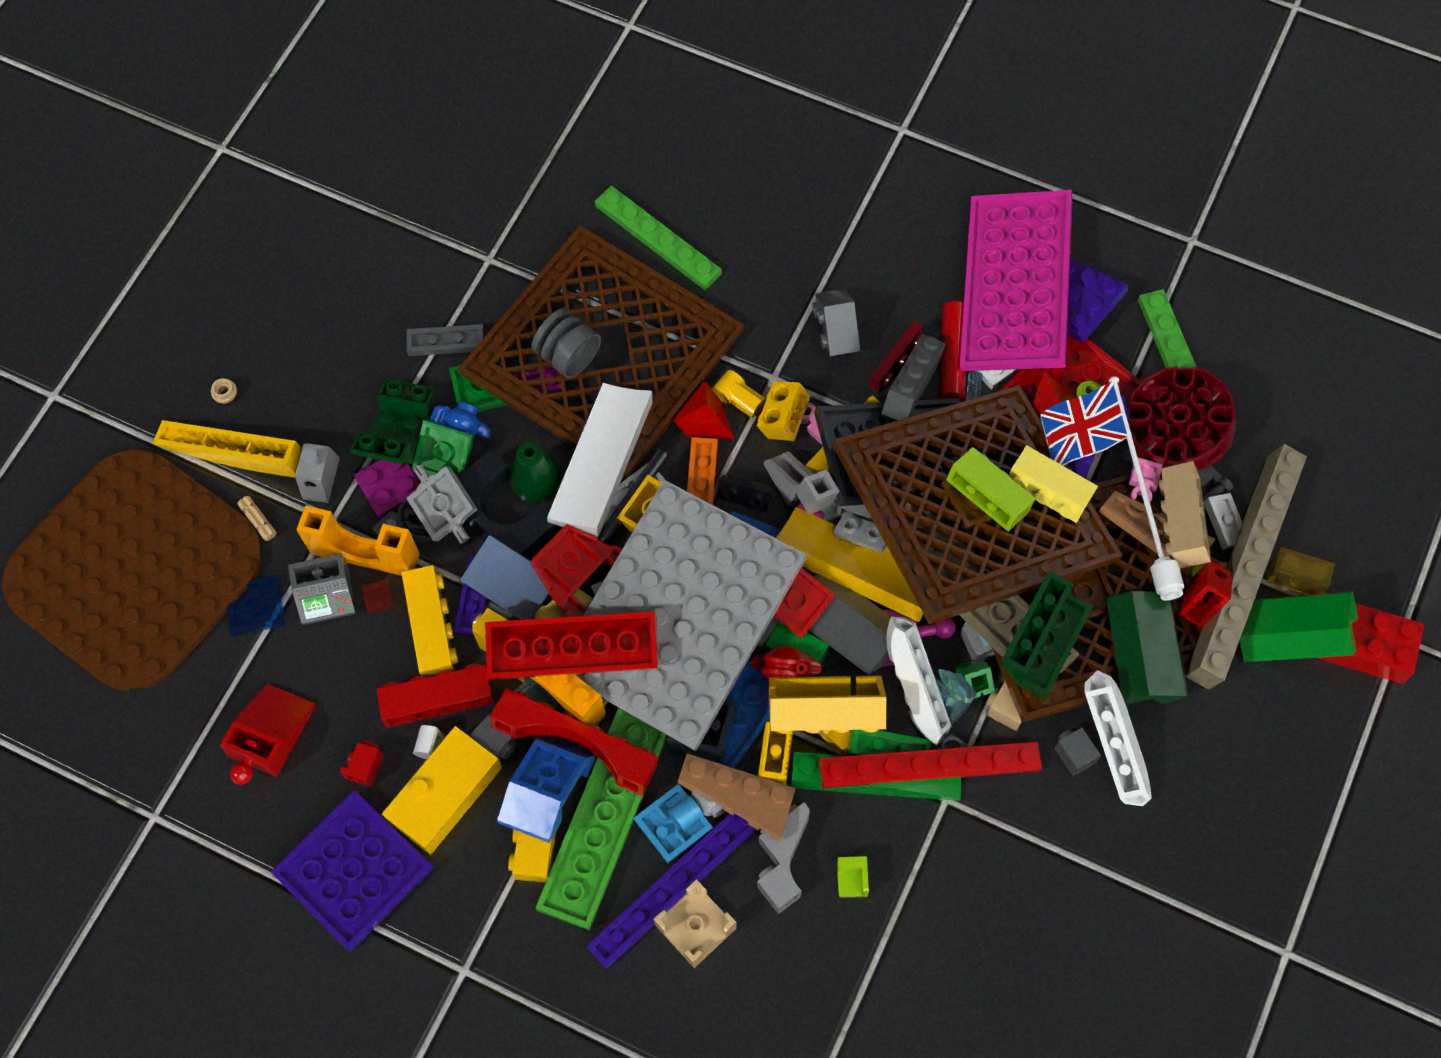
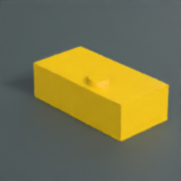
[382,726,503,856]

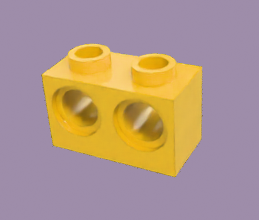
[757,381,811,441]

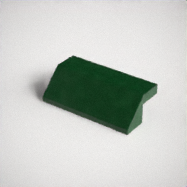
[1000,571,1093,700]
[1106,591,1189,705]

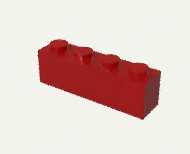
[377,664,495,728]

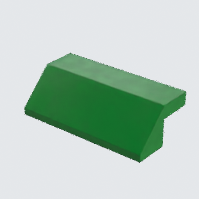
[1239,591,1358,662]

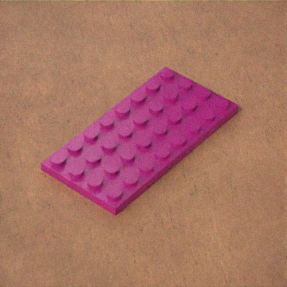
[960,190,1072,371]

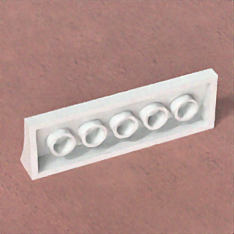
[547,383,652,538]

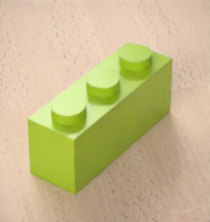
[946,447,1036,532]

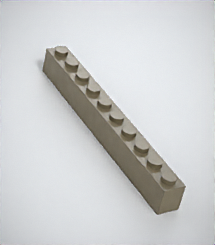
[1185,444,1307,690]

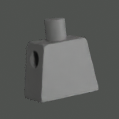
[295,443,340,503]

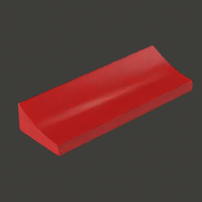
[485,612,658,680]

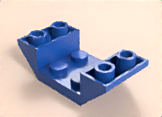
[497,736,597,843]

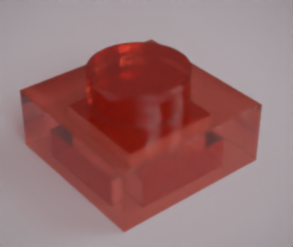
[361,579,395,614]

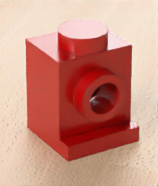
[340,740,384,787]

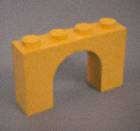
[296,505,420,576]
[518,674,606,726]

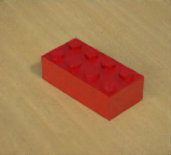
[1313,591,1424,684]

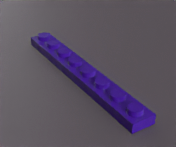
[586,813,757,970]

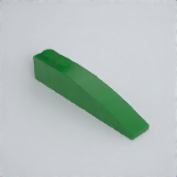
[792,752,961,801]

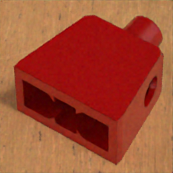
[1178,560,1233,628]

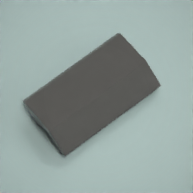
[809,574,891,675]

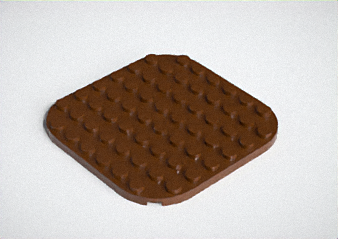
[2,450,262,691]

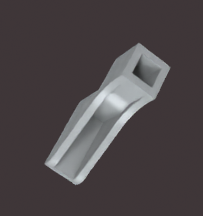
[763,452,840,515]
[757,803,809,914]

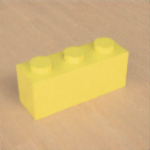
[1009,445,1098,523]

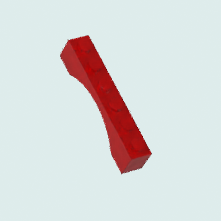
[490,688,658,797]

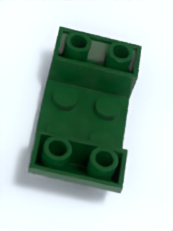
[350,378,436,464]

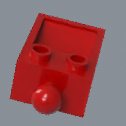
[220,684,316,785]

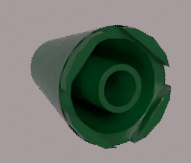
[510,442,562,504]

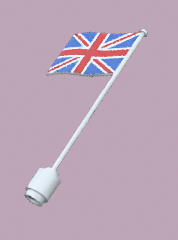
[1040,376,1184,600]

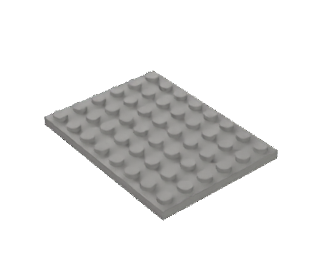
[575,480,807,751]

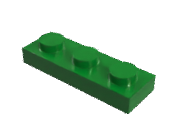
[847,730,931,756]

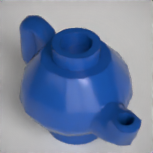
[430,402,491,438]

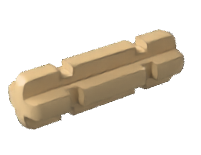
[238,496,277,541]

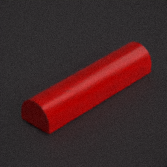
[939,301,966,402]

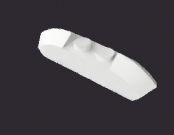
[886,616,951,747]
[1085,670,1151,806]

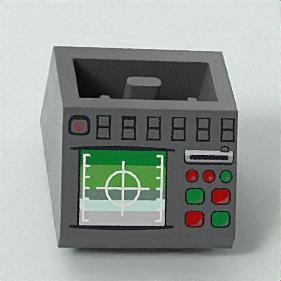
[288,553,356,625]

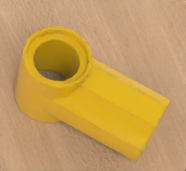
[712,370,766,418]

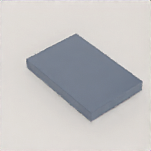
[460,534,549,620]

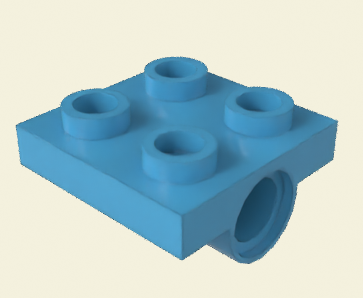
[634,784,713,865]

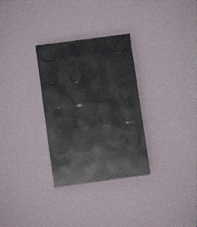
[814,398,975,507]

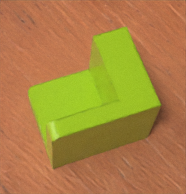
[837,856,869,898]

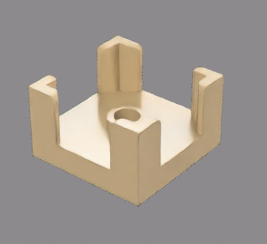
[654,879,737,968]

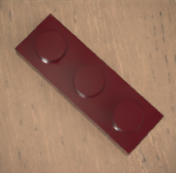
[870,320,923,393]

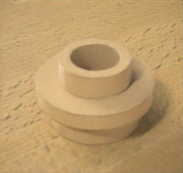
[211,378,237,404]

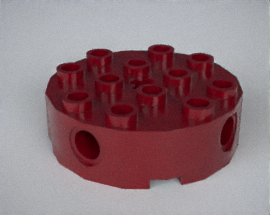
[1128,366,1237,472]

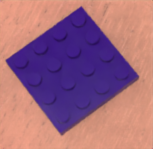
[271,790,433,953]

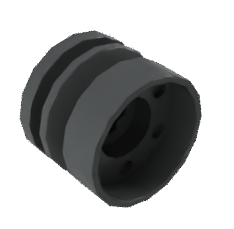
[531,308,601,378]

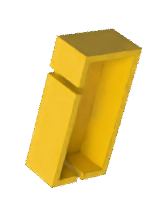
[769,676,886,734]

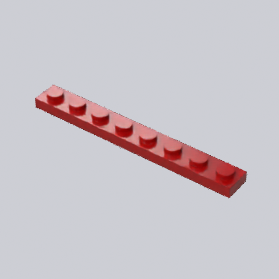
[818,742,1042,789]

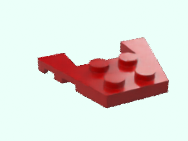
[530,524,622,617]

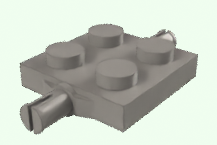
[406,464,478,544]

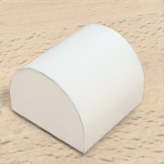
[413,725,445,759]

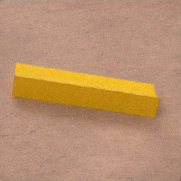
[776,507,923,622]

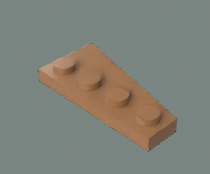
[1099,491,1216,576]
[678,754,796,843]

